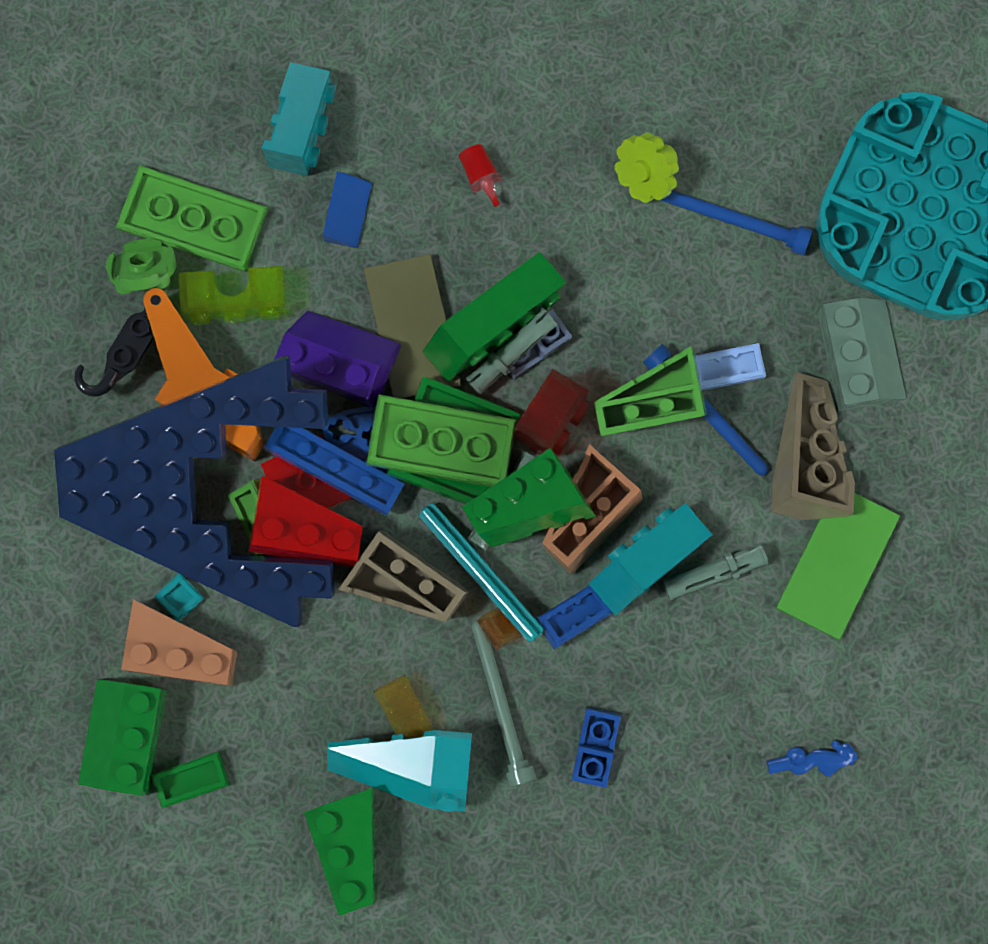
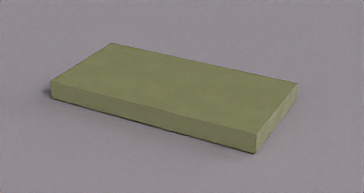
[364,254,461,399]

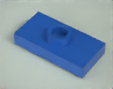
[536,585,612,650]

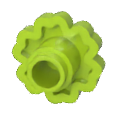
[615,132,679,203]

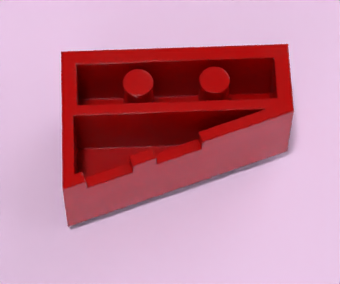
[249,475,363,568]

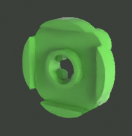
[106,239,177,294]

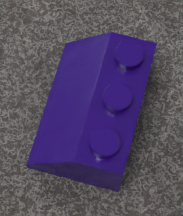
[274,311,402,408]

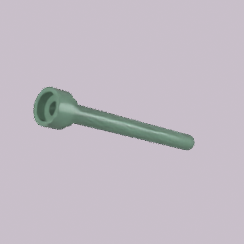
[472,620,537,787]

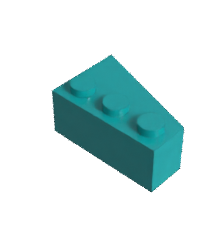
[262,62,336,176]
[589,503,712,616]

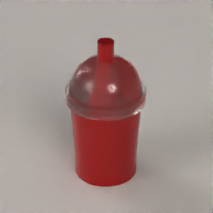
[459,144,503,207]

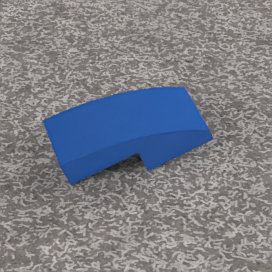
[572,706,621,788]

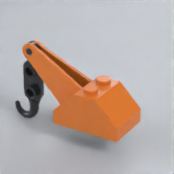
[74,288,265,461]

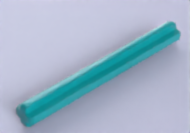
[419,503,544,642]

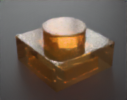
[477,607,522,650]

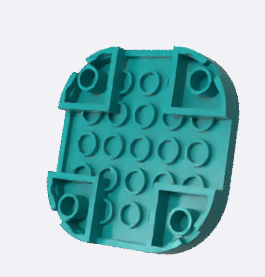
[816,92,988,321]

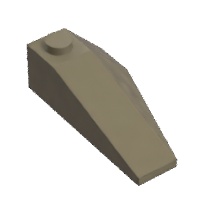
[771,372,855,520]

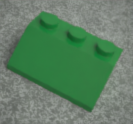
[78,679,167,796]

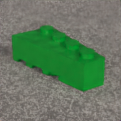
[422,251,566,383]

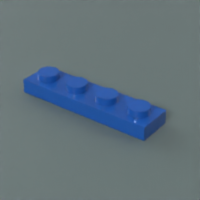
[264,427,404,516]

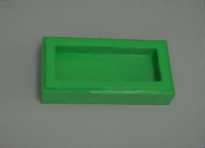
[151,752,230,809]

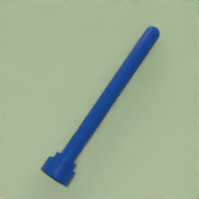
[660,190,813,256]
[643,344,769,476]

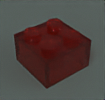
[514,369,590,456]

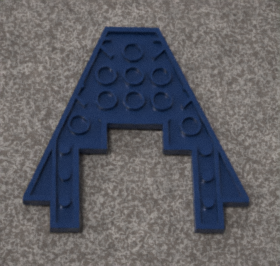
[54,356,335,627]

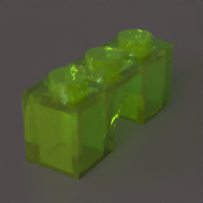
[179,266,288,325]

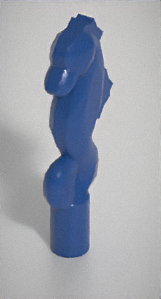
[766,740,858,777]

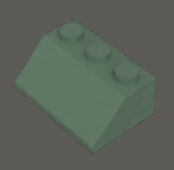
[818,298,906,412]

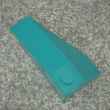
[327,730,472,812]

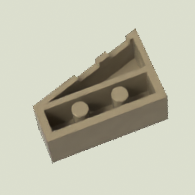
[338,531,470,622]

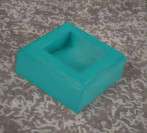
[154,573,204,622]

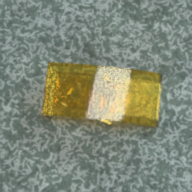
[374,674,434,739]

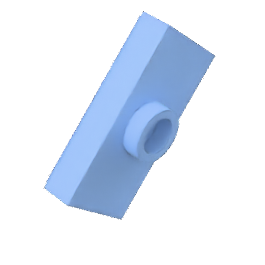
[695,343,766,391]

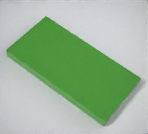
[116,165,268,272]
[366,395,516,487]
[775,493,900,640]

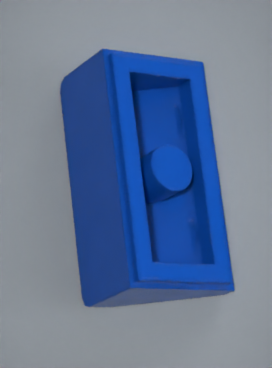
[323,171,372,248]

